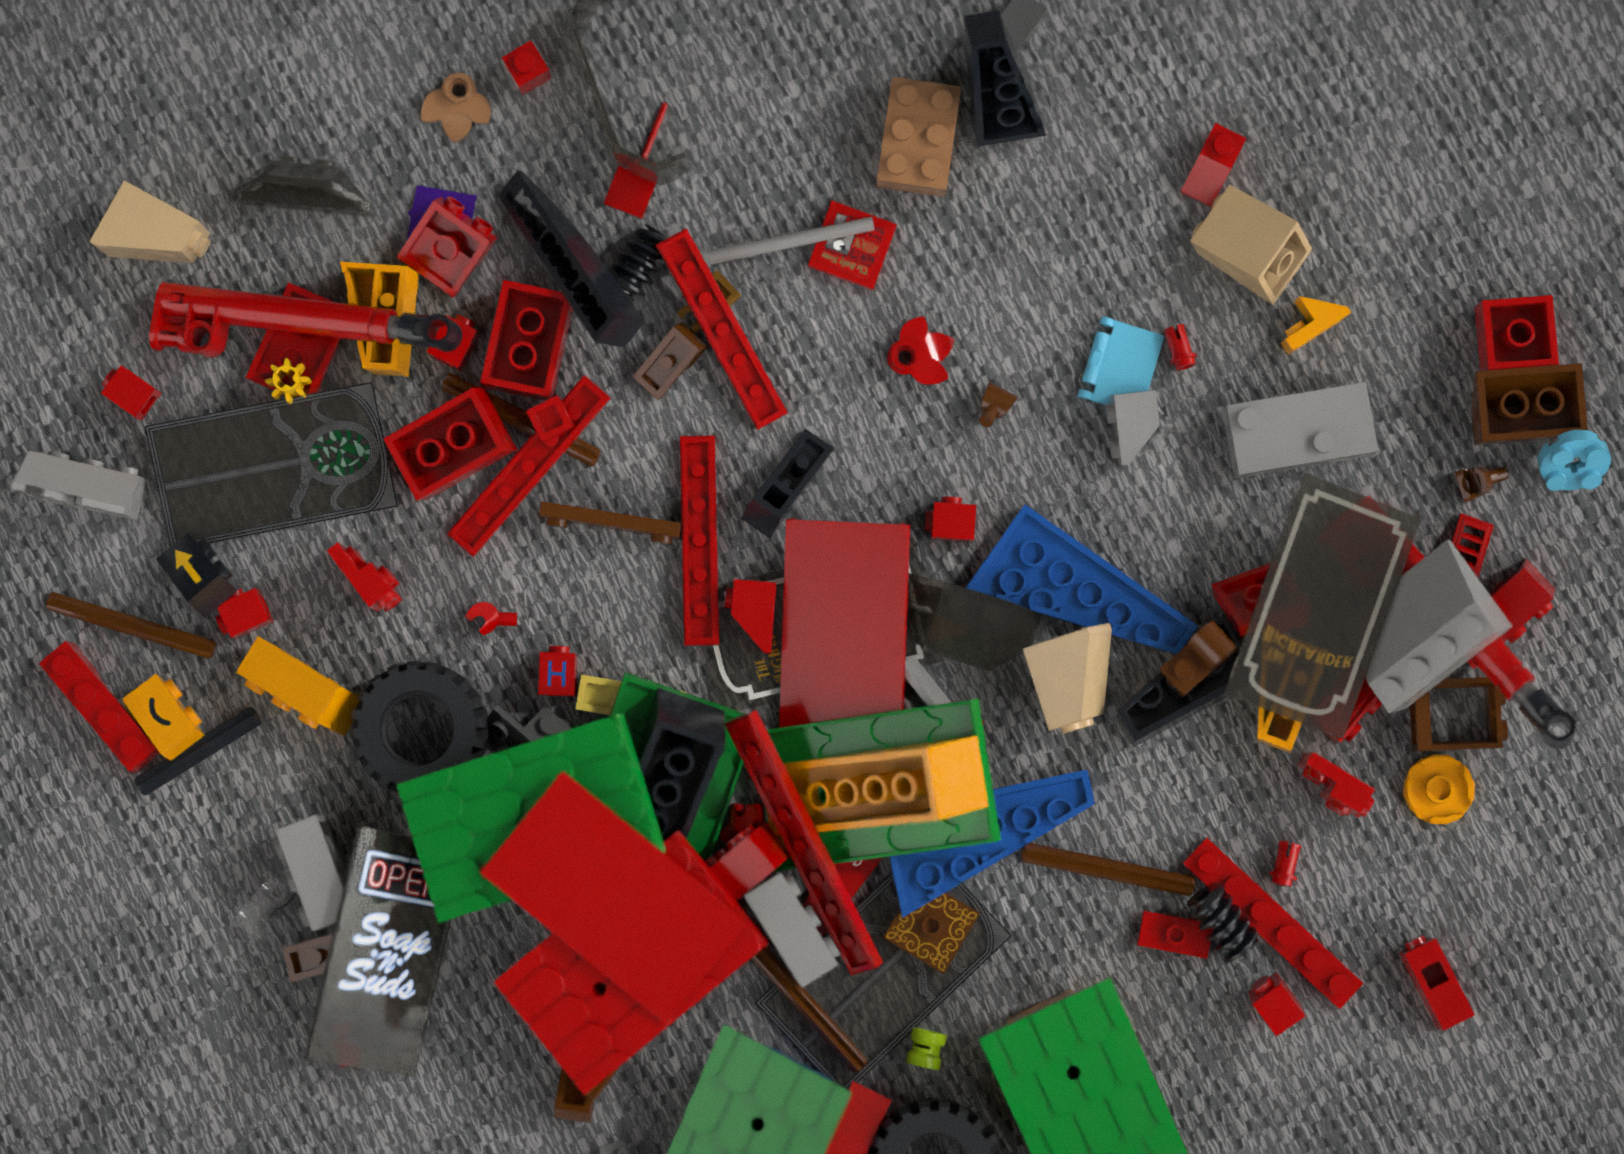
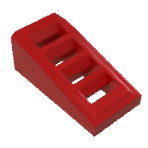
[1450,513,1494,578]

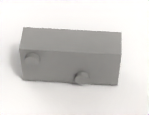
[1222,382,1378,479]

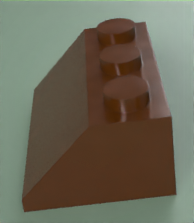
[1471,363,1588,445]

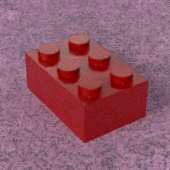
[480,280,573,401]
[383,387,517,501]

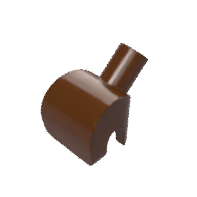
[979,381,1018,427]
[1454,466,1508,503]

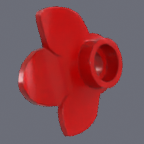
[887,316,954,385]

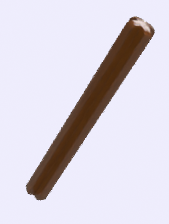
[441,373,601,467]
[46,592,216,659]
[1021,843,1195,896]
[751,946,868,1073]

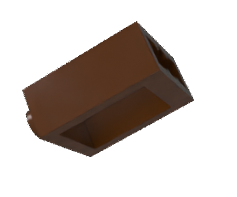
[1410,677,1508,752]

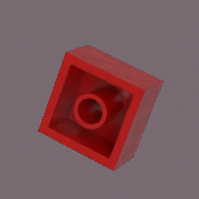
[1474,295,1559,371]
[705,822,790,901]

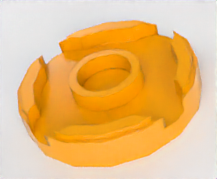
[1403,754,1475,824]

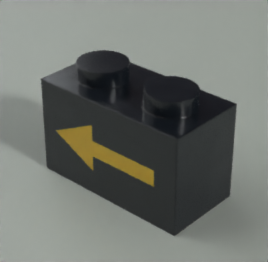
[156,532,237,618]

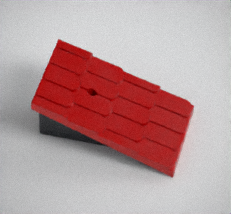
[493,830,770,1095]

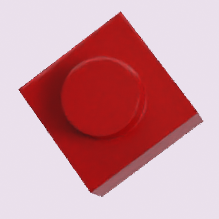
[526,395,575,443]

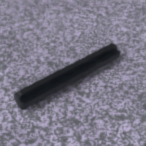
[134,707,262,795]

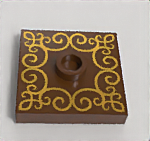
[883,892,980,974]

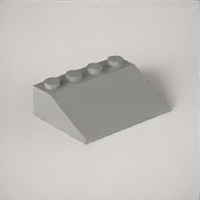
[1342,539,1513,714]

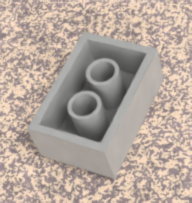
[273,815,362,932]
[744,872,840,988]

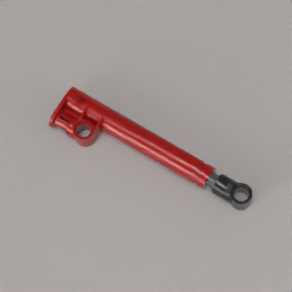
[149,282,462,358]
[1316,496,1576,749]

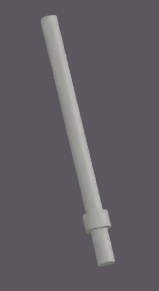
[669,217,875,272]

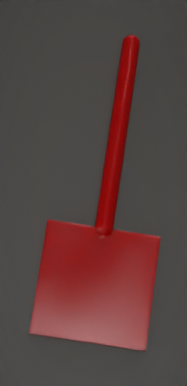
[603,102,668,219]

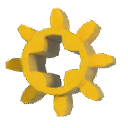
[265,358,312,404]

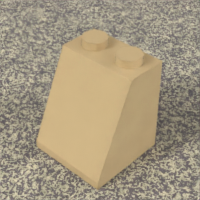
[89,180,211,263]
[1190,184,1312,305]
[1023,623,1112,734]

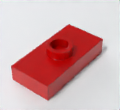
[1137,911,1212,959]

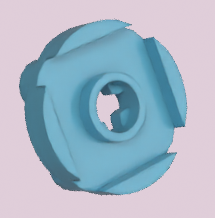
[1537,430,1611,491]

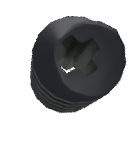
[611,224,668,302]
[1187,882,1258,963]

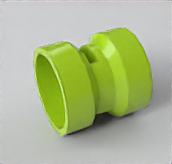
[905,1027,947,1070]

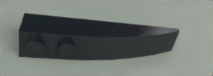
[498,170,645,347]

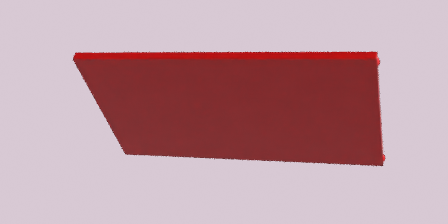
[779,518,910,727]
[480,771,748,1024]

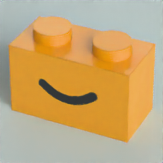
[122,674,205,761]

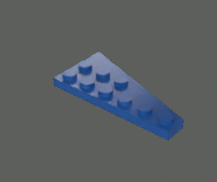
[964,504,1198,655]
[888,770,1095,918]

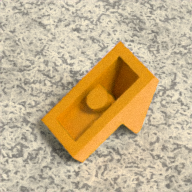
[1281,296,1351,355]

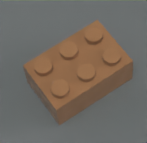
[876,77,961,197]

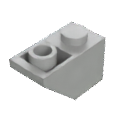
[1105,390,1160,465]

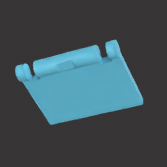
[1077,316,1165,405]

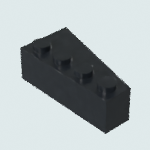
[964,10,1047,147]
[1116,613,1260,748]

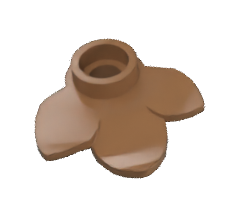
[421,73,491,143]

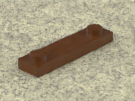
[539,501,682,545]

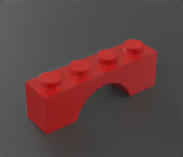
[39,641,160,773]

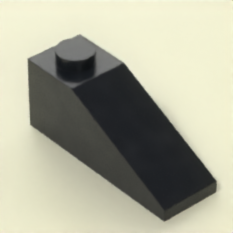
[741,429,834,539]

